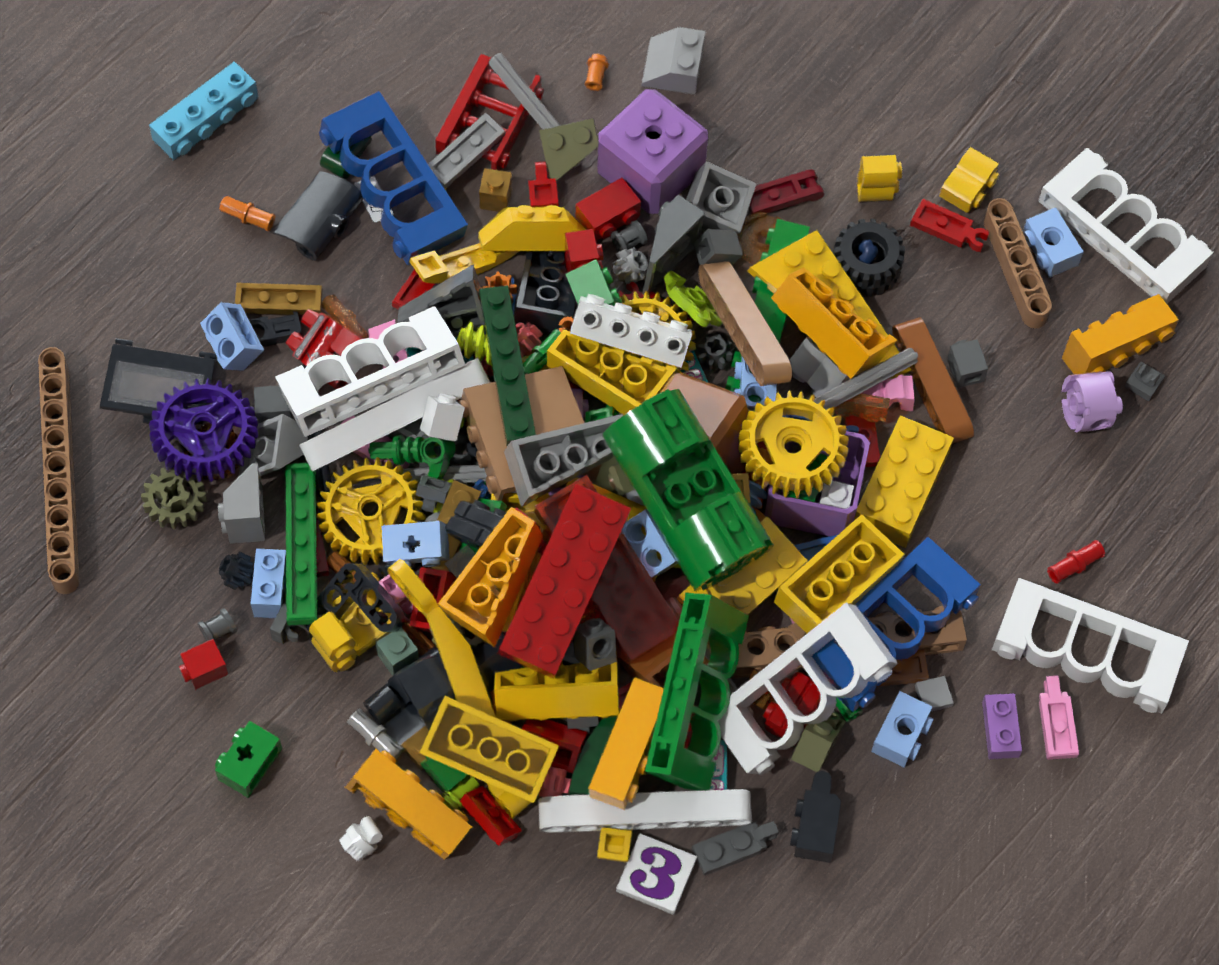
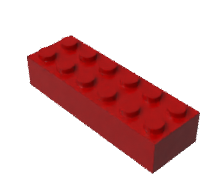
[498,483,631,679]

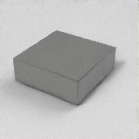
[915,676,953,712]

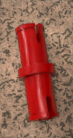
[1047,540,1105,584]

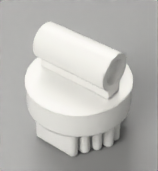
[339,816,383,861]

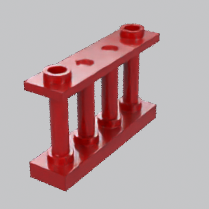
[435,54,544,171]

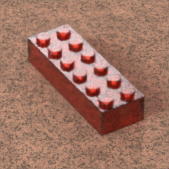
[534,475,679,664]

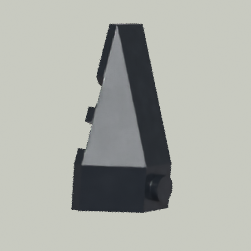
[514,251,576,336]
[395,638,523,731]

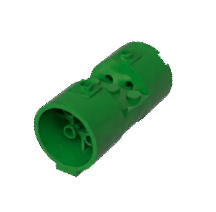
[602,389,774,592]

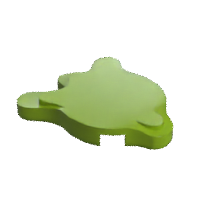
[664,271,722,327]

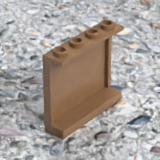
[458,366,601,501]

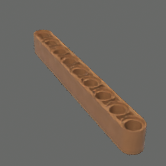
[38,347,79,594]

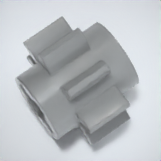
[613,247,648,284]

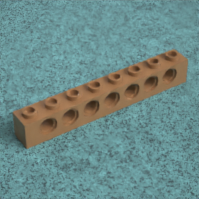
[730,606,967,679]

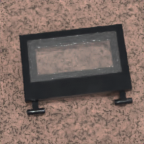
[100,338,217,425]

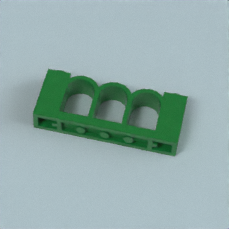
[645,592,749,791]

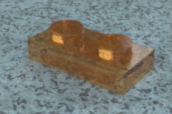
[834,393,890,422]

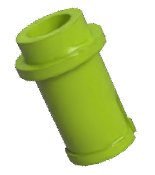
[443,775,479,811]

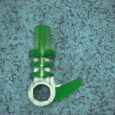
[368,435,455,480]

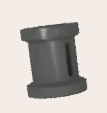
[611,220,648,252]
[198,608,237,641]

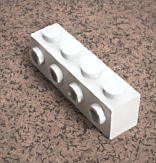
[570,294,692,368]

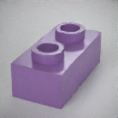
[982,694,1022,759]

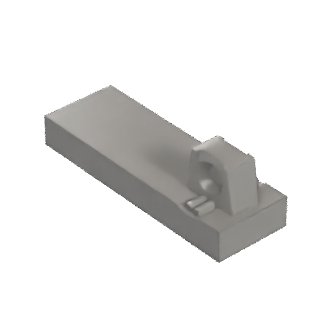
[428,113,505,189]

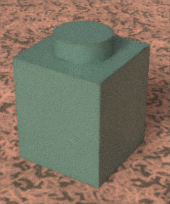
[376,628,419,676]

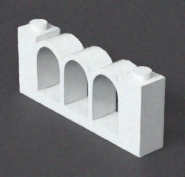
[1039,148,1213,304]
[276,306,465,437]
[992,578,1189,713]
[718,603,898,775]

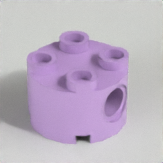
[1062,371,1123,432]

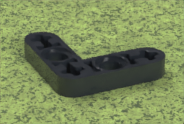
[305,563,405,632]

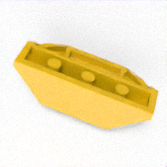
[478,205,586,251]

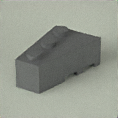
[397,264,485,349]

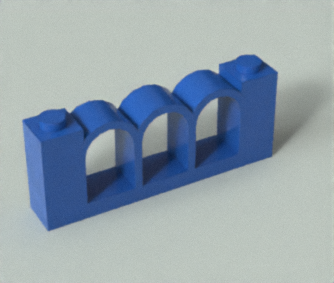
[319,91,468,265]
[812,537,981,712]

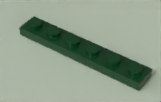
[479,286,536,446]

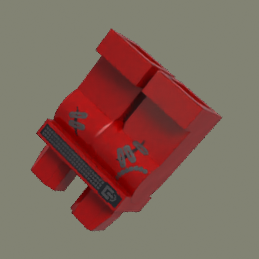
[286,309,364,389]

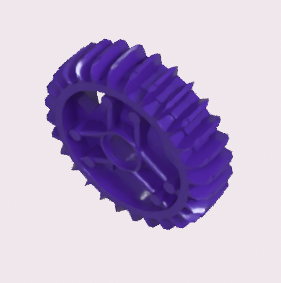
[149,378,258,482]

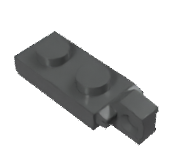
[692,821,779,876]

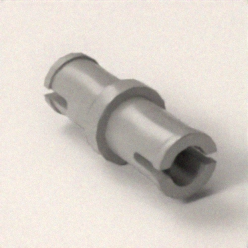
[347,708,404,760]

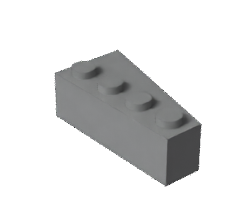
[504,414,623,507]

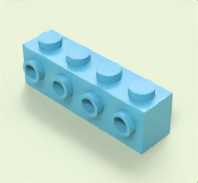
[149,61,258,160]

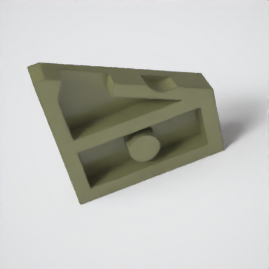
[539,118,598,181]

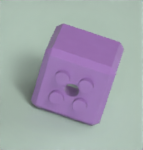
[597,89,708,214]
[764,431,870,536]

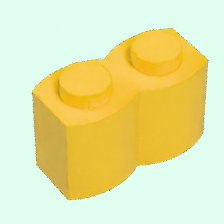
[939,147,1000,213]
[857,155,902,202]
[309,612,357,672]

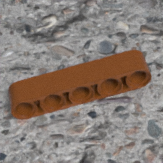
[892,317,974,444]

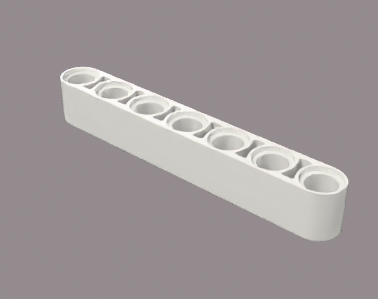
[299,358,490,471]
[538,789,752,833]

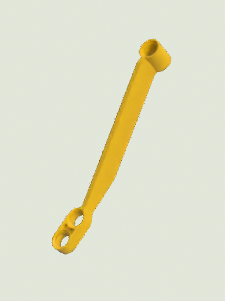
[387,559,532,818]

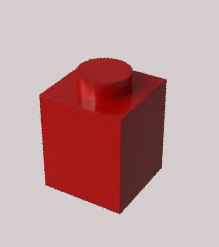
[178,639,228,690]

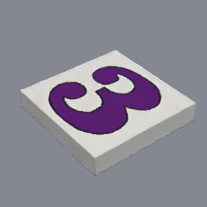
[616,834,697,915]

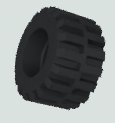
[833,219,905,297]

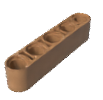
[984,198,1052,329]

